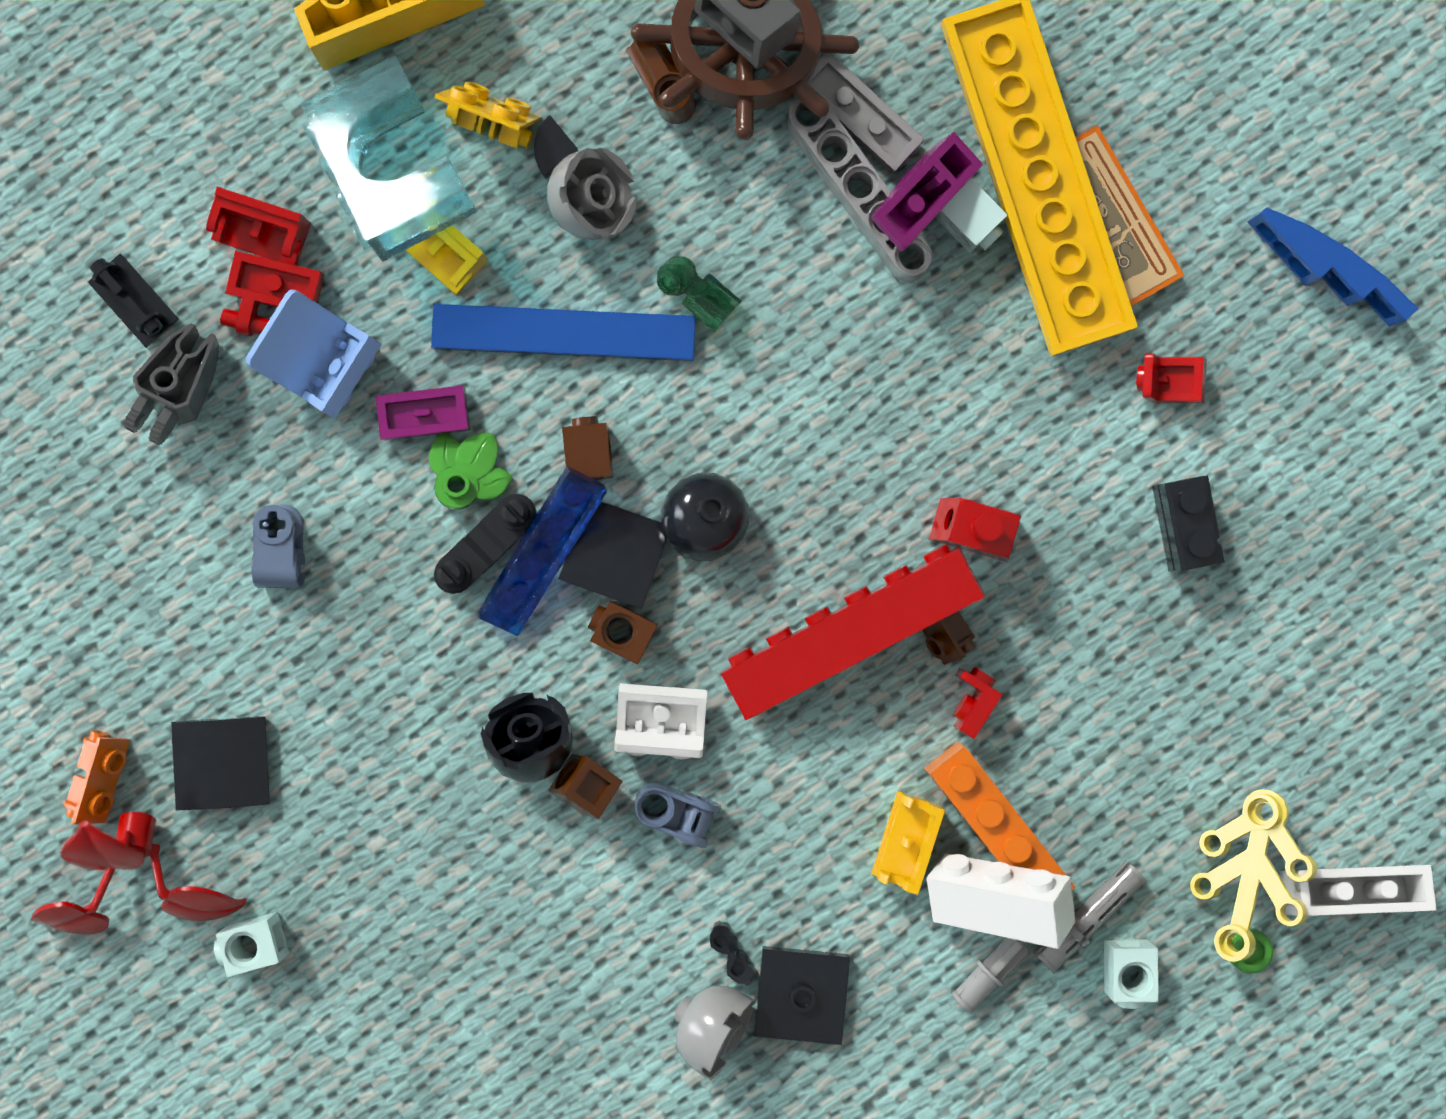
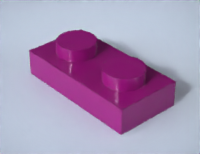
[375,385,471,441]

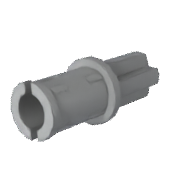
[951,938,1029,1014]

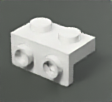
[614,683,707,759]

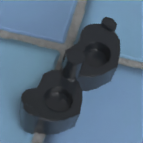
[710,921,755,986]

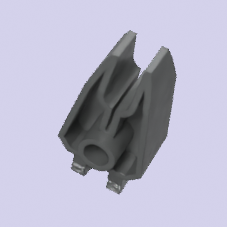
[123,323,219,446]

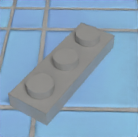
[808,53,924,175]

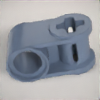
[251,504,305,588]
[635,782,722,848]

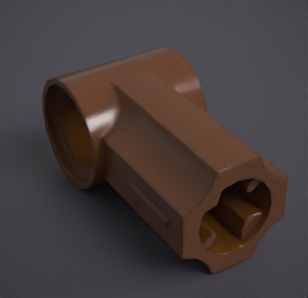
[626,40,696,124]

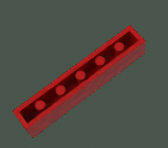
[721,544,985,720]

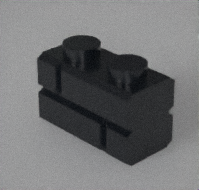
[1152,475,1225,571]

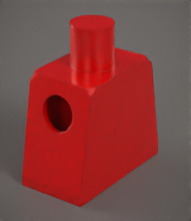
[928,498,1021,562]

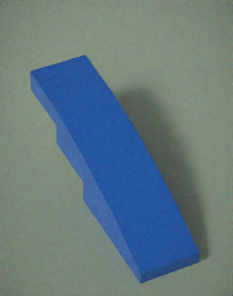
[1248,207,1419,326]

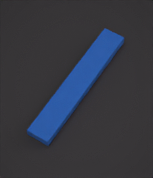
[431,304,695,361]

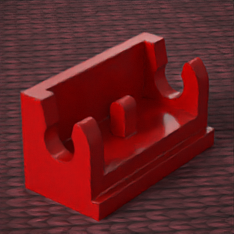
[206,187,311,265]

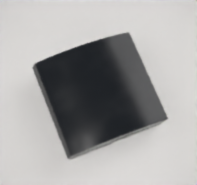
[558,498,668,609]
[171,716,270,811]

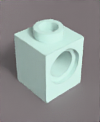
[935,178,1007,253]
[214,912,289,977]
[1104,940,1158,1009]

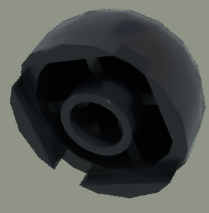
[661,473,749,561]
[481,693,573,782]

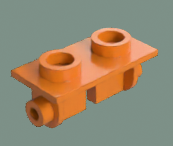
[64,730,130,824]

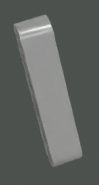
[787,98,932,282]

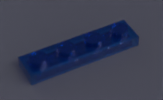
[478,466,607,636]

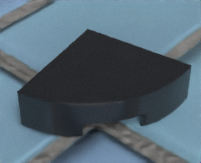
[534,115,578,179]

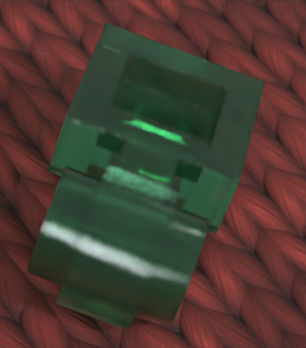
[657,256,742,332]

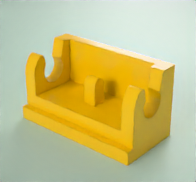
[390,194,489,296]
[871,791,945,895]

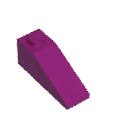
[871,131,983,251]

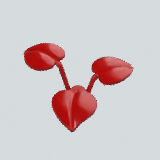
[31,812,247,934]

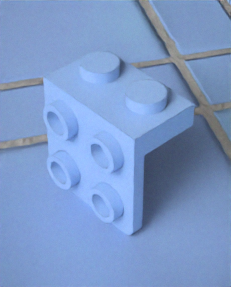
[246,290,382,419]

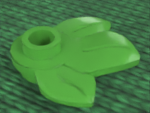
[429,433,513,510]

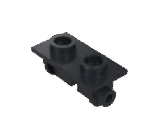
[88,253,179,348]

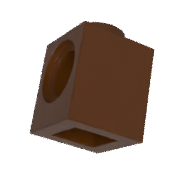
[562,416,614,482]
[587,601,658,665]
[548,754,623,819]

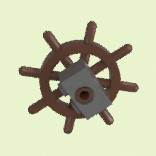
[630,0,860,140]

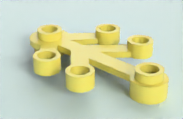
[1190,790,1317,962]

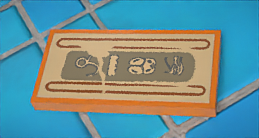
[1075,125,1185,307]

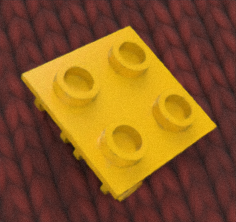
[434,82,541,149]

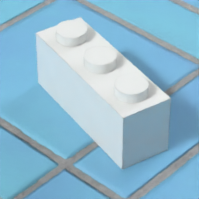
[927,853,1075,949]
[1279,865,1436,916]

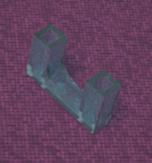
[301,55,477,262]

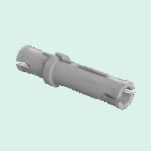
[1033,861,1147,974]

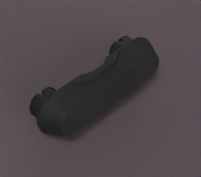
[434,494,537,594]

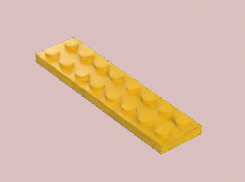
[941,0,1138,357]

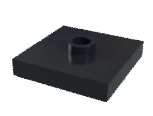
[754,946,850,1045]

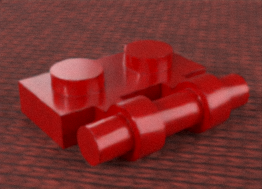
[220,251,325,337]

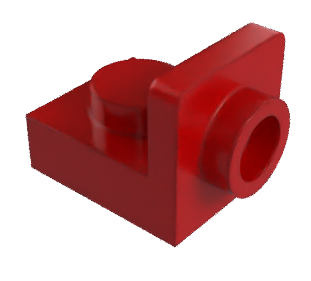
[953,667,1003,739]

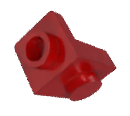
[1136,354,1207,403]

